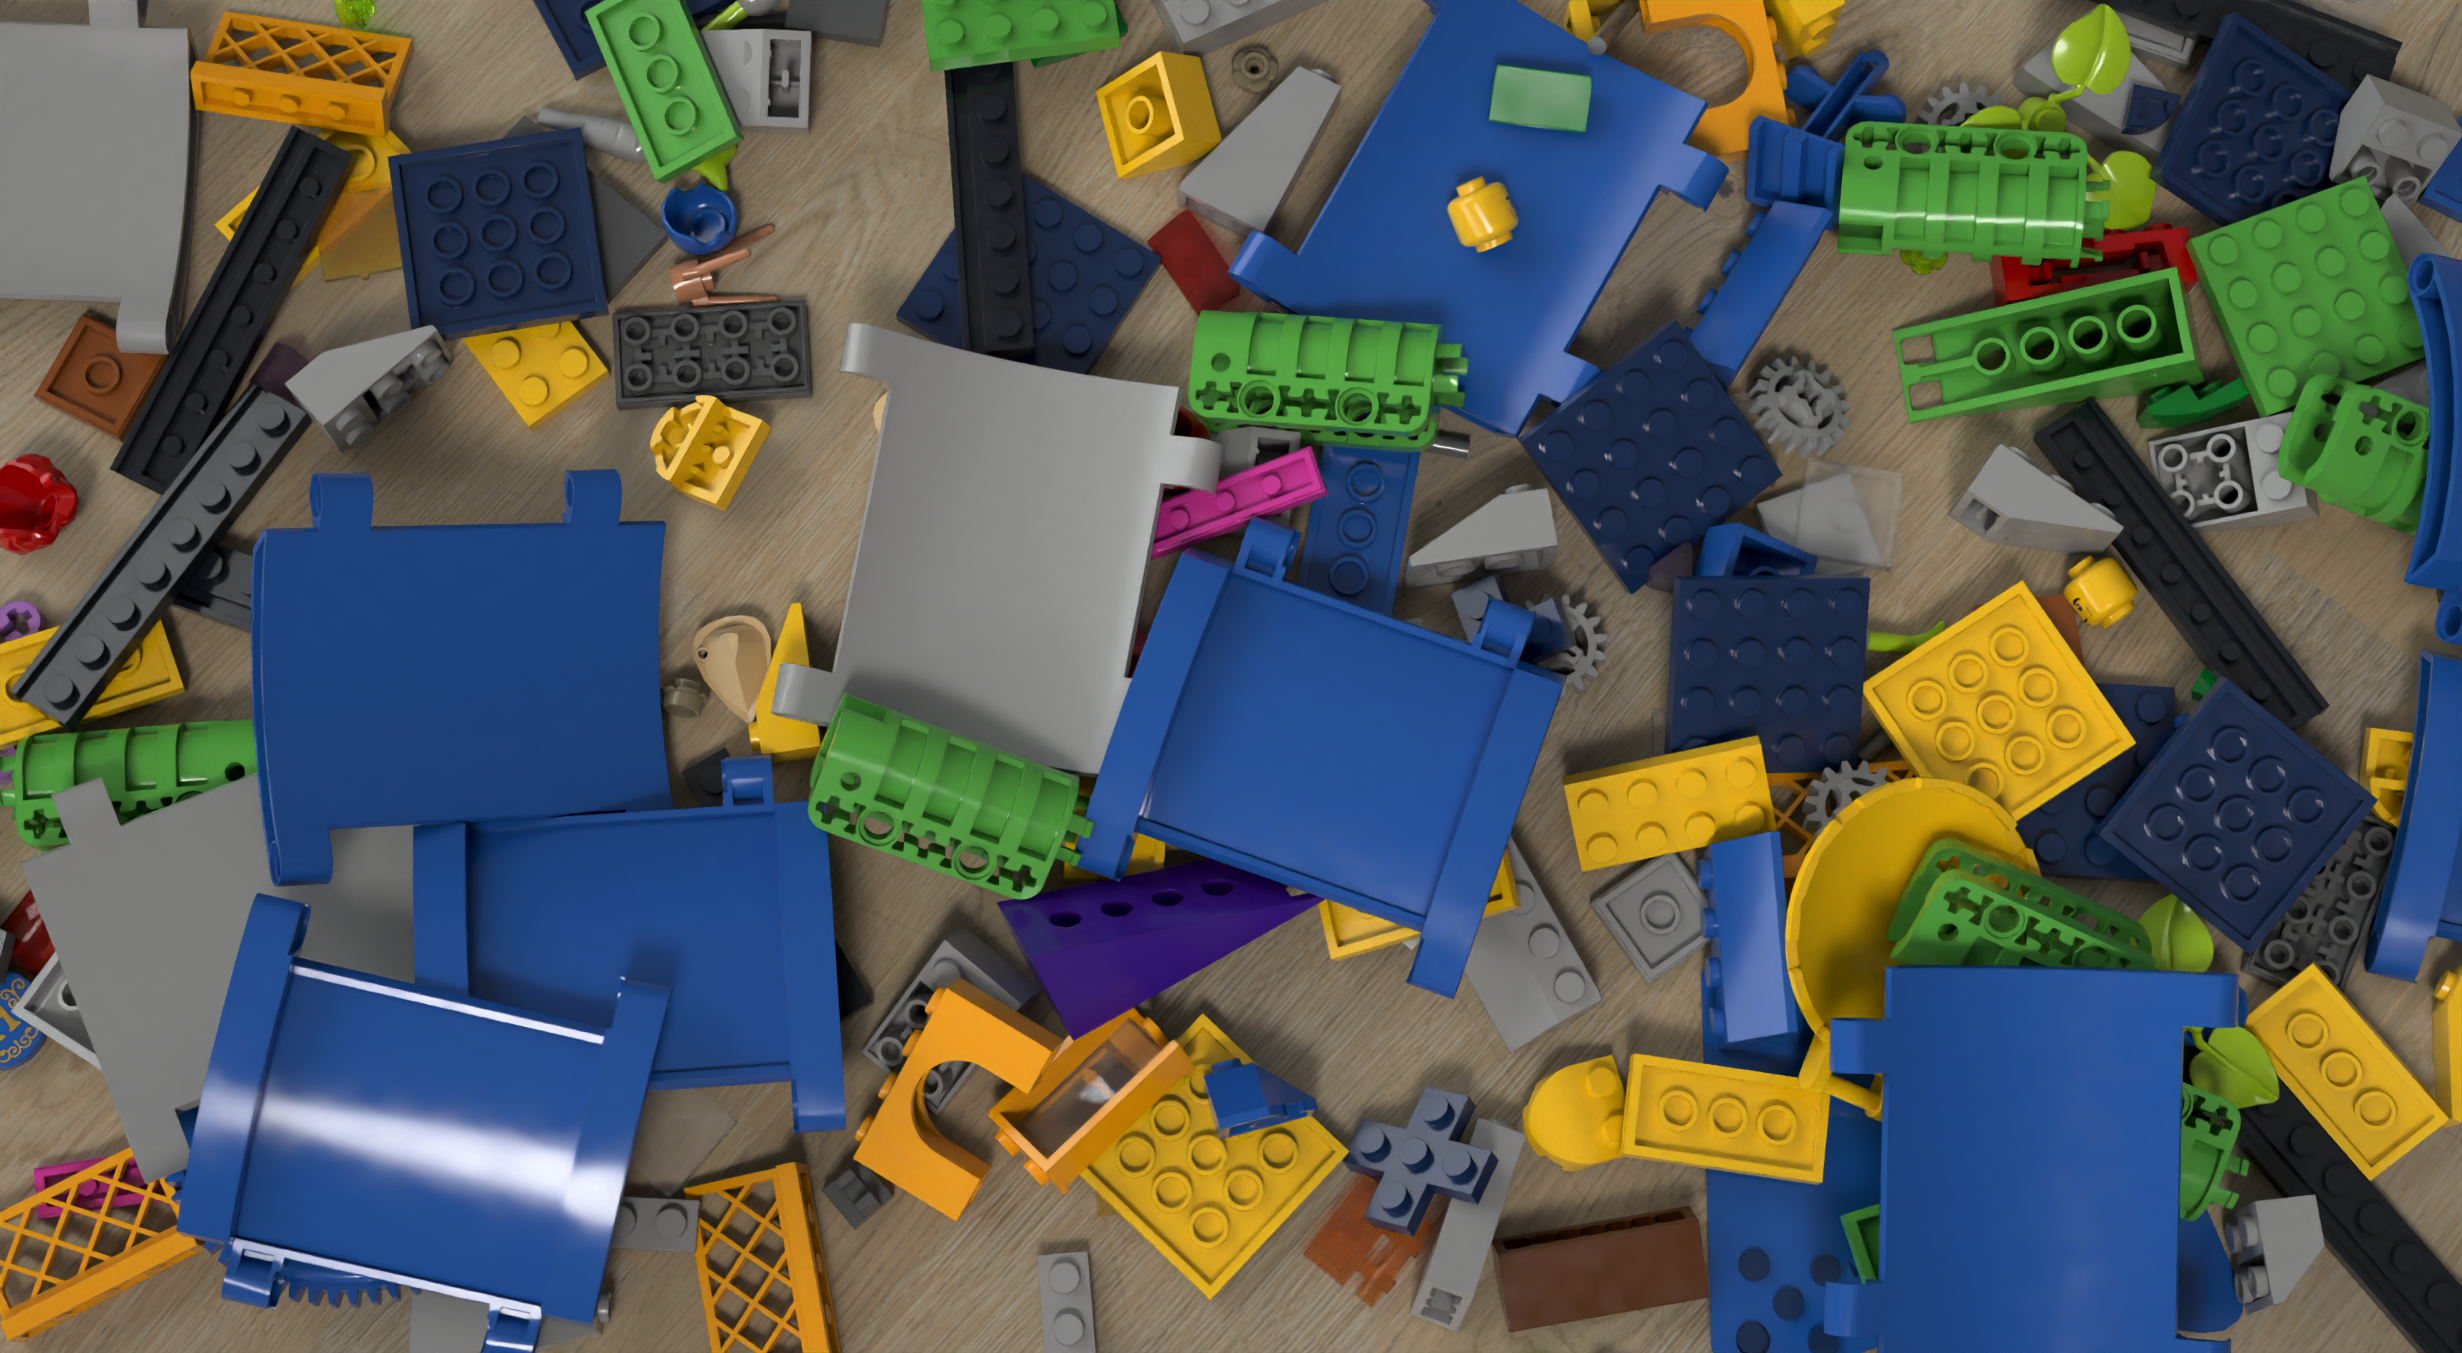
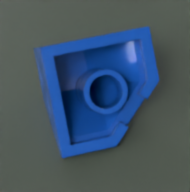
[1203,1058,1318,1141]

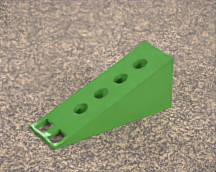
[1893,267,2207,424]

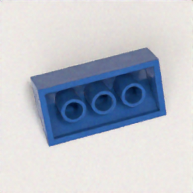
[1683,200,1833,392]
[1696,831,1798,1050]

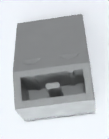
[699,29,812,135]
[285,325,454,453]
[2148,411,2320,533]
[1949,444,2124,558]
[861,927,1042,1116]

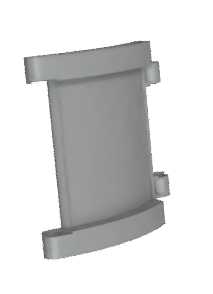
[0,0,199,354]
[770,323,1224,778]
[20,772,451,1184]

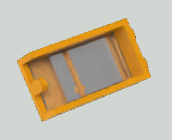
[987,1007,1196,1195]

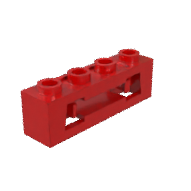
[1989,223,2198,307]

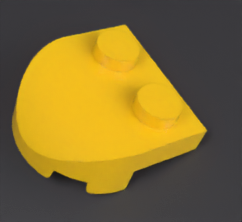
[650,395,772,512]
[2359,728,2413,828]
[1523,1055,1626,1172]

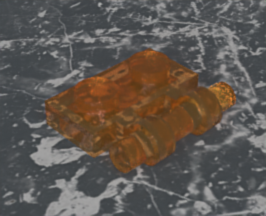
[1303,1175,1433,1308]

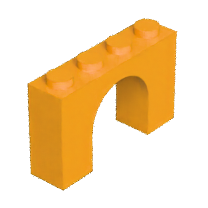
[1637,0,1797,163]
[853,977,1064,1222]

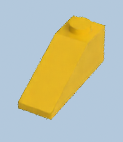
[748,602,823,764]
[2432,965,2462,1128]

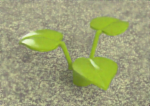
[1940,3,2156,231]
[2128,894,2279,1109]

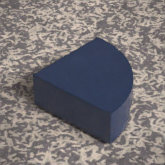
[2121,84,2181,135]

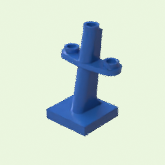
[1746,49,1906,231]

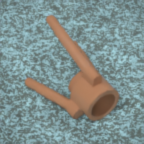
[669,224,781,308]

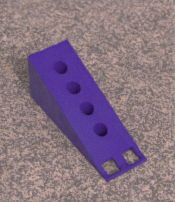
[996,859,1326,1041]

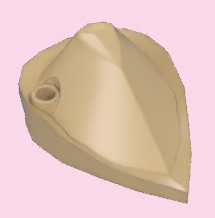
[692,615,773,725]

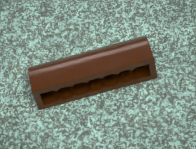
[1491,1206,1709,1333]

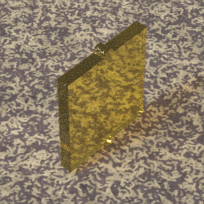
[317,186,403,283]

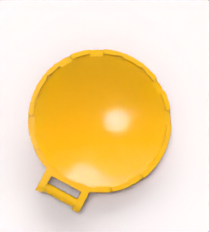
[1785,777,2042,1122]

